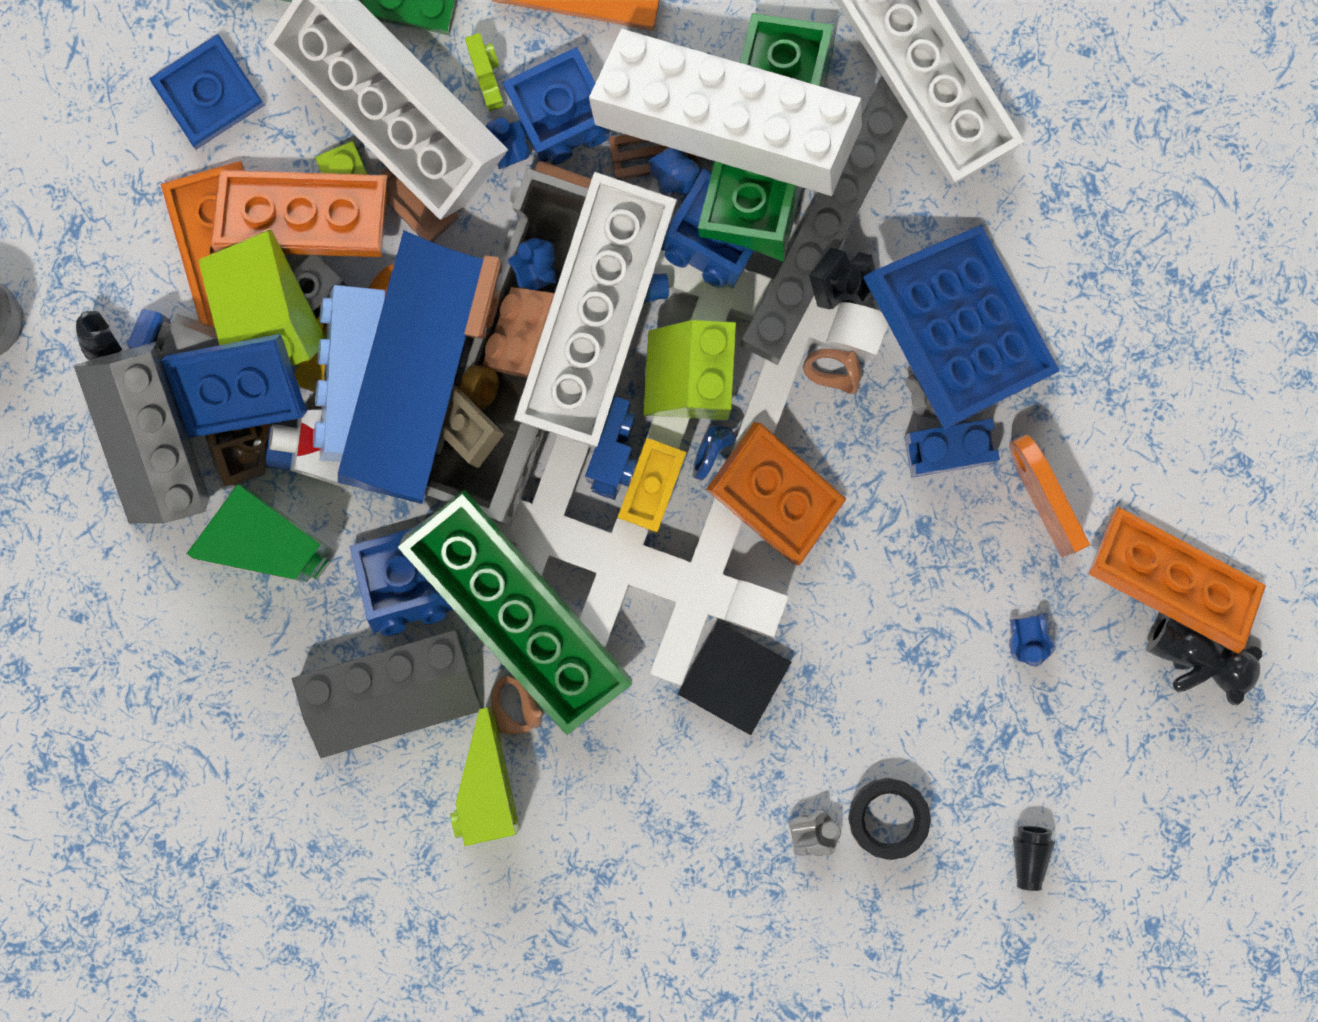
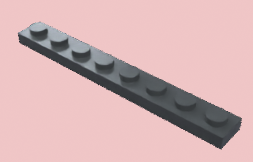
[740,76,908,365]

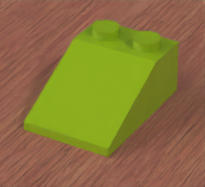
[198,229,326,366]
[450,706,520,847]

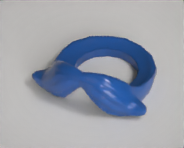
[693,425,736,481]

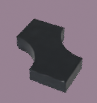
[809,248,875,310]

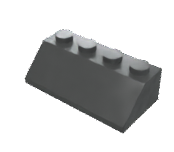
[74,341,210,524]
[291,630,482,759]

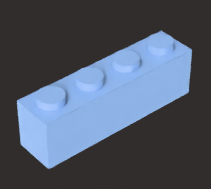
[313,285,385,462]

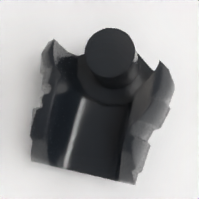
[76,311,123,360]

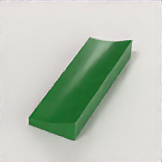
[698,13,834,262]
[398,490,632,735]

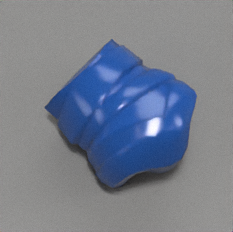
[485,117,529,170]
[647,147,700,196]
[508,238,557,290]
[1009,613,1056,667]

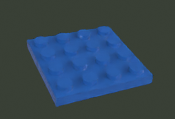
[863,225,1060,430]

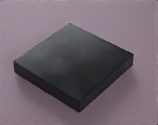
[678,621,792,735]

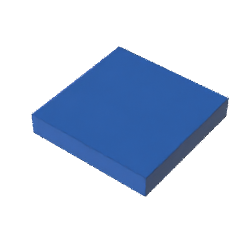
[149,34,265,150]

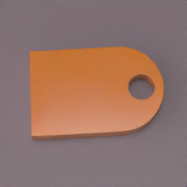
[1009,434,1090,557]

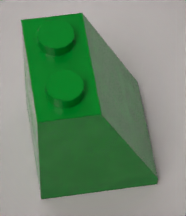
[186,484,332,582]

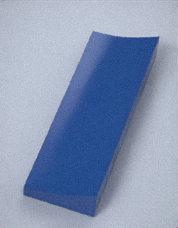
[338,230,484,504]

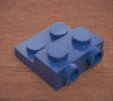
[502,47,612,165]
[661,168,754,289]
[585,396,637,500]
[349,528,453,636]

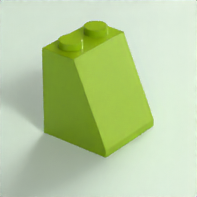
[643,320,736,420]

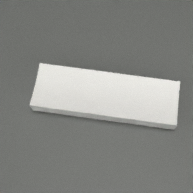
[835,0,1024,186]
[514,172,677,448]

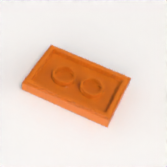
[705,422,846,566]

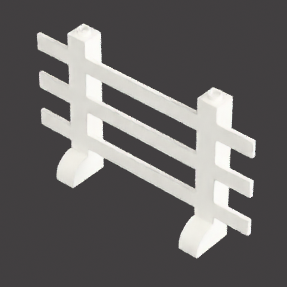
[487,178,888,686]

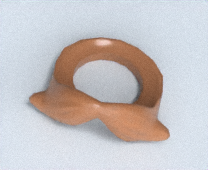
[803,349,861,394]
[491,675,543,734]

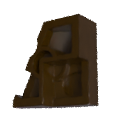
[204,423,272,491]

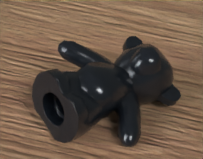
[1146,614,1262,706]

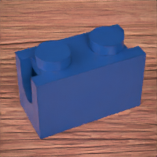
[904,418,1000,478]

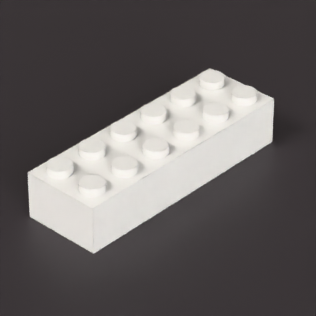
[264,0,508,220]
[589,29,862,196]

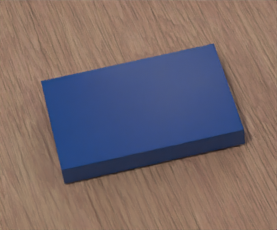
[161,334,307,438]

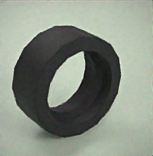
[848,778,931,860]

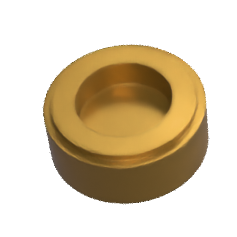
[460,365,499,409]

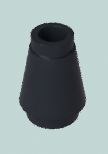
[1013,826,1055,891]

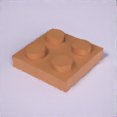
[482,287,554,378]

